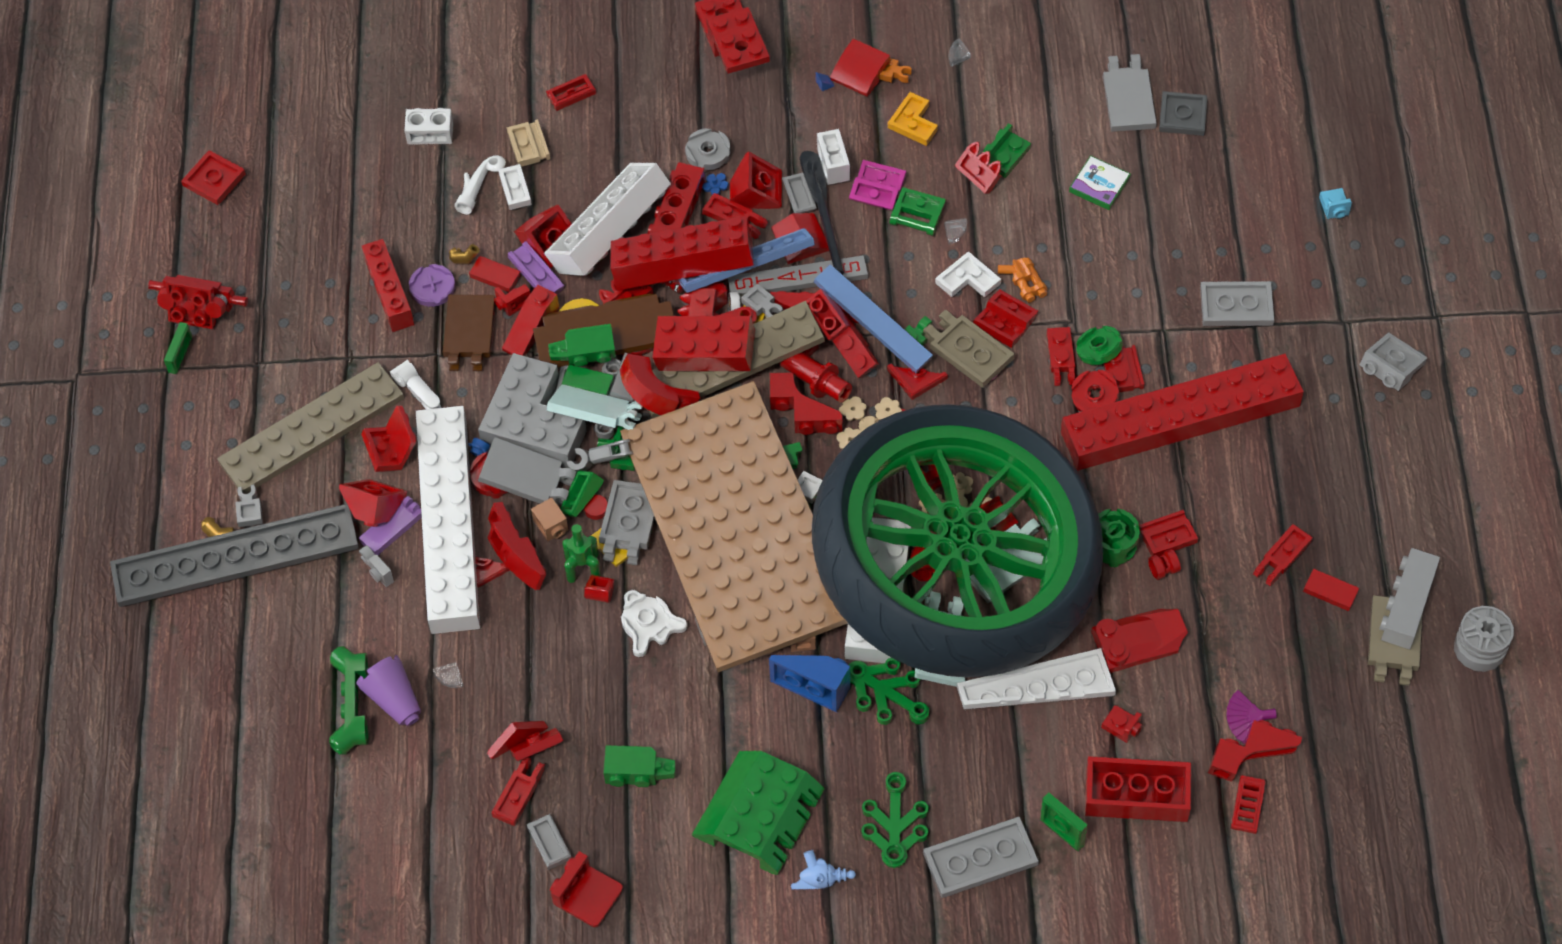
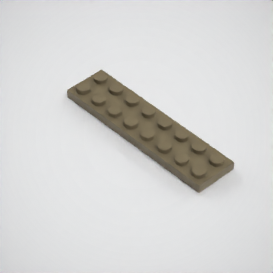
[649,301,825,418]
[217,362,404,494]

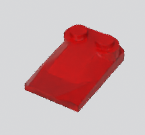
[1091,608,1188,673]

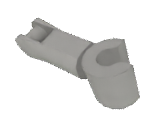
[566,439,633,471]

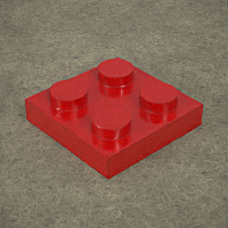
[181,150,246,205]

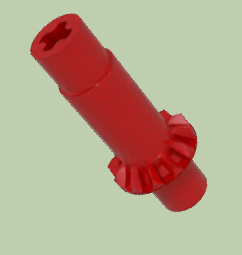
[778,352,852,403]

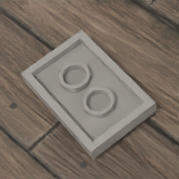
[1200,281,1274,326]

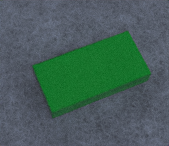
[164,322,192,374]
[561,365,614,396]

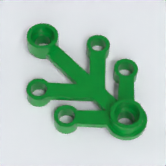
[848,658,929,725]
[861,772,928,868]

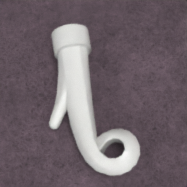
[455,155,506,215]

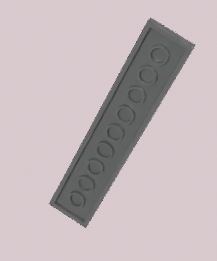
[110,504,359,607]

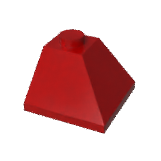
[730,151,782,209]
[514,205,571,269]
[339,479,407,527]

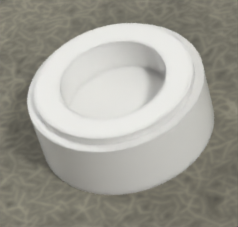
[728,292,740,311]

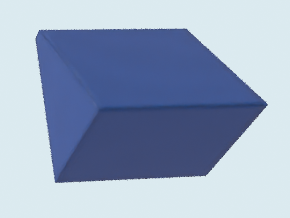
[816,72,834,91]

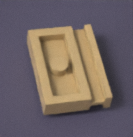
[507,119,550,167]

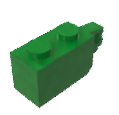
[548,324,616,366]
[604,745,676,787]

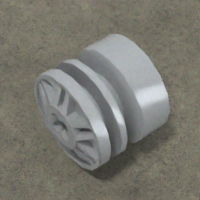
[1454,606,1514,672]

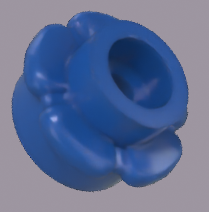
[468,438,491,457]

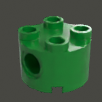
[1098,509,1140,567]

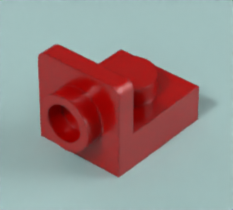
[494,284,530,316]
[1101,705,1143,743]

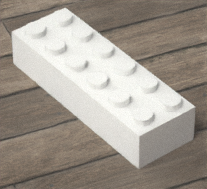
[544,163,671,276]
[845,517,912,663]

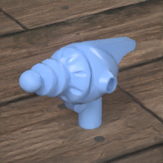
[791,850,856,889]

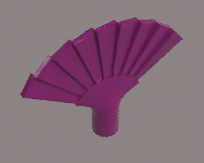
[1226,690,1277,744]

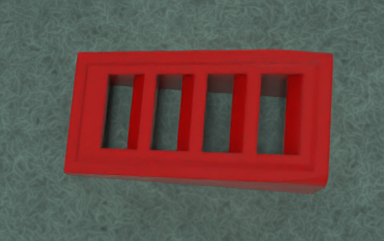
[1231,775,1266,834]

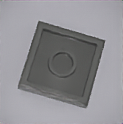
[1159,91,1207,136]

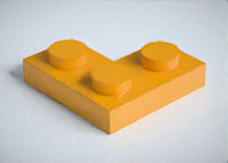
[888,92,938,146]

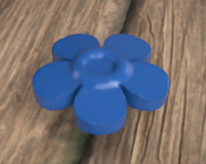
[703,173,729,195]

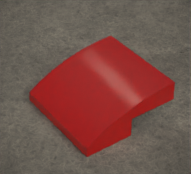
[830,38,891,96]
[973,289,1039,348]

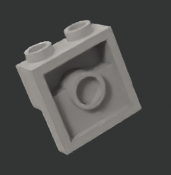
[1360,332,1427,391]

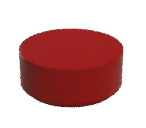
[584,495,608,520]

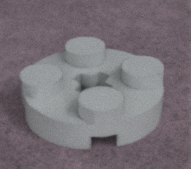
[685,128,730,172]

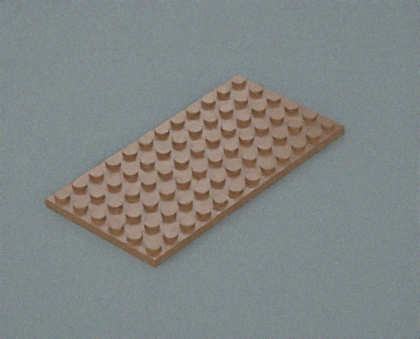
[620,381,847,672]

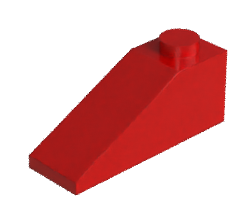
[502,285,560,356]

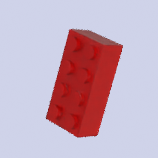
[652,316,755,371]
[1085,756,1191,822]

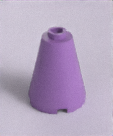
[356,655,421,727]

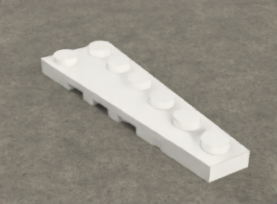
[957,648,1116,709]

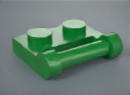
[889,187,946,236]

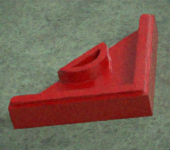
[887,364,948,400]
[475,557,510,588]
[487,721,548,759]

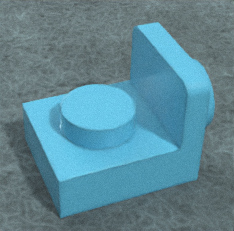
[1319,188,1352,219]

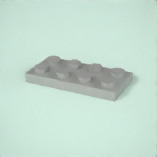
[923,817,1039,898]

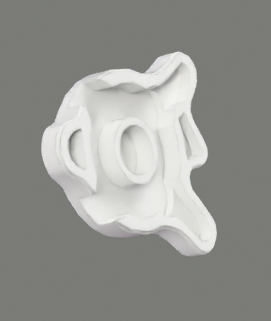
[621,590,687,657]

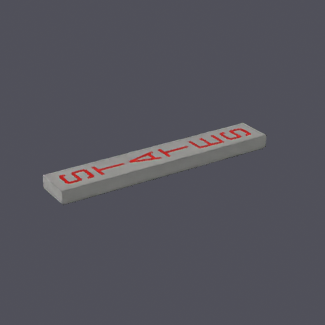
[728,255,868,298]

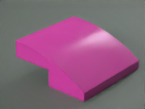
[849,160,907,211]

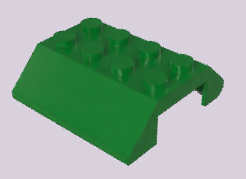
[692,751,825,875]

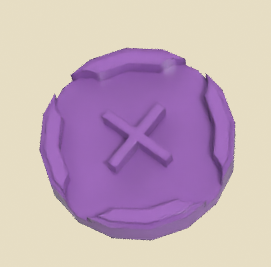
[409,264,455,307]

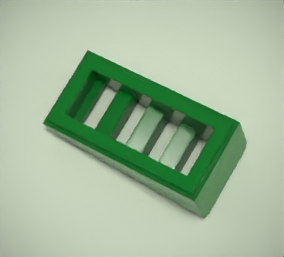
[560,470,604,517]

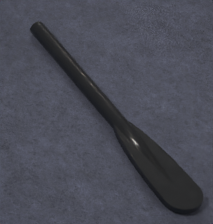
[799,151,844,275]

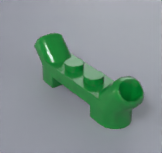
[329,646,368,755]

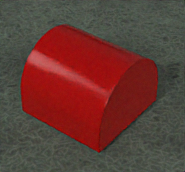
[584,575,615,603]

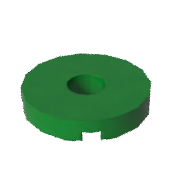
[1076,326,1123,365]

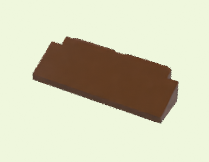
[533,293,674,367]

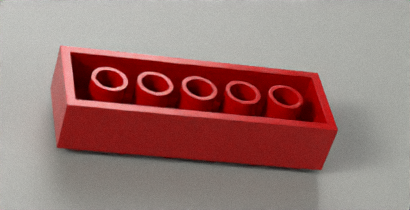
[611,216,754,290]

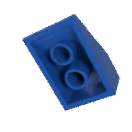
[769,655,850,713]

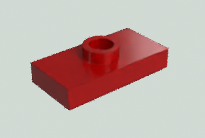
[509,728,563,761]

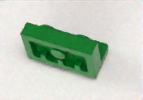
[983,123,1031,178]

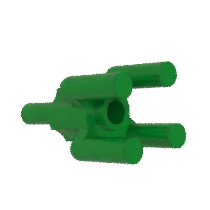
[562,524,601,583]

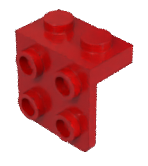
[361,405,416,472]
[550,851,623,928]

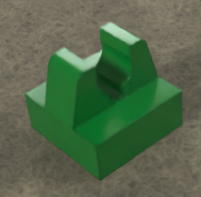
[783,442,802,469]

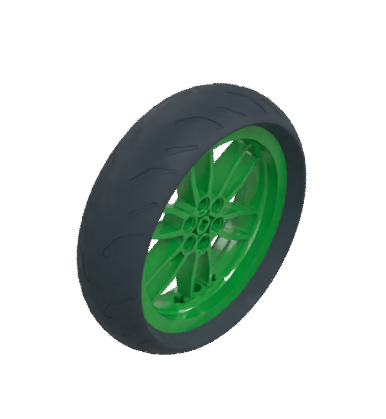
[812,404,1103,677]

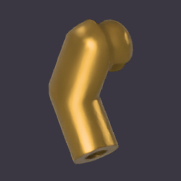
[449,244,479,264]
[201,517,234,537]

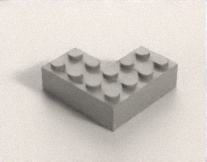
[478,353,587,468]

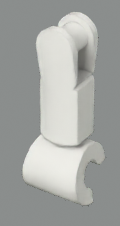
[390,360,441,410]

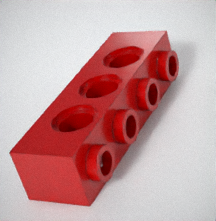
[648,162,705,234]
[361,239,414,332]

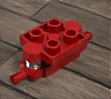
[148,275,248,329]

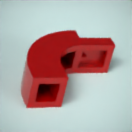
[620,354,700,415]

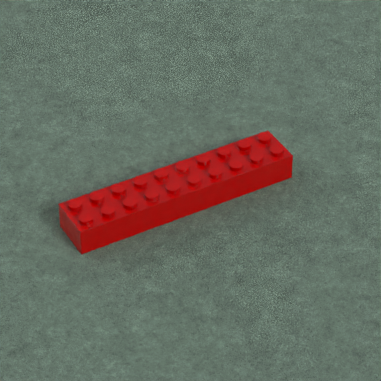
[1061,354,1304,471]

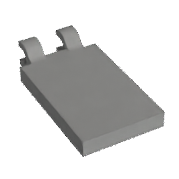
[1103,54,1156,132]
[478,437,576,505]
[599,480,655,565]

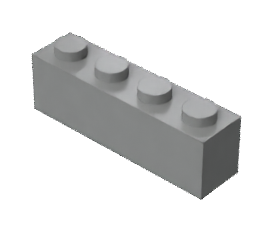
[1379,548,1440,650]

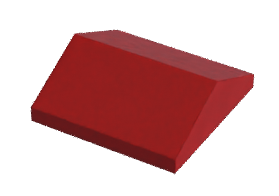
[771,213,829,264]

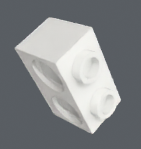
[405,108,453,144]
[817,129,850,185]

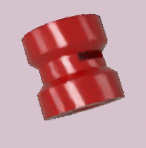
[1148,549,1181,580]

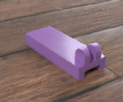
[508,241,564,294]
[359,496,422,556]

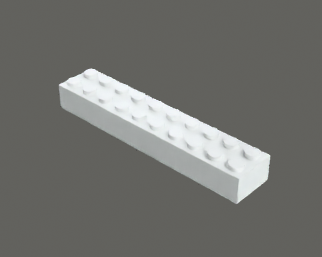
[416,406,480,634]

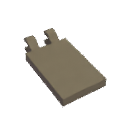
[923,310,1014,388]
[1367,595,1422,686]

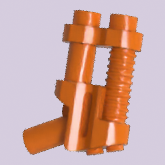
[998,258,1047,303]

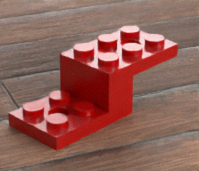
[694,0,770,74]

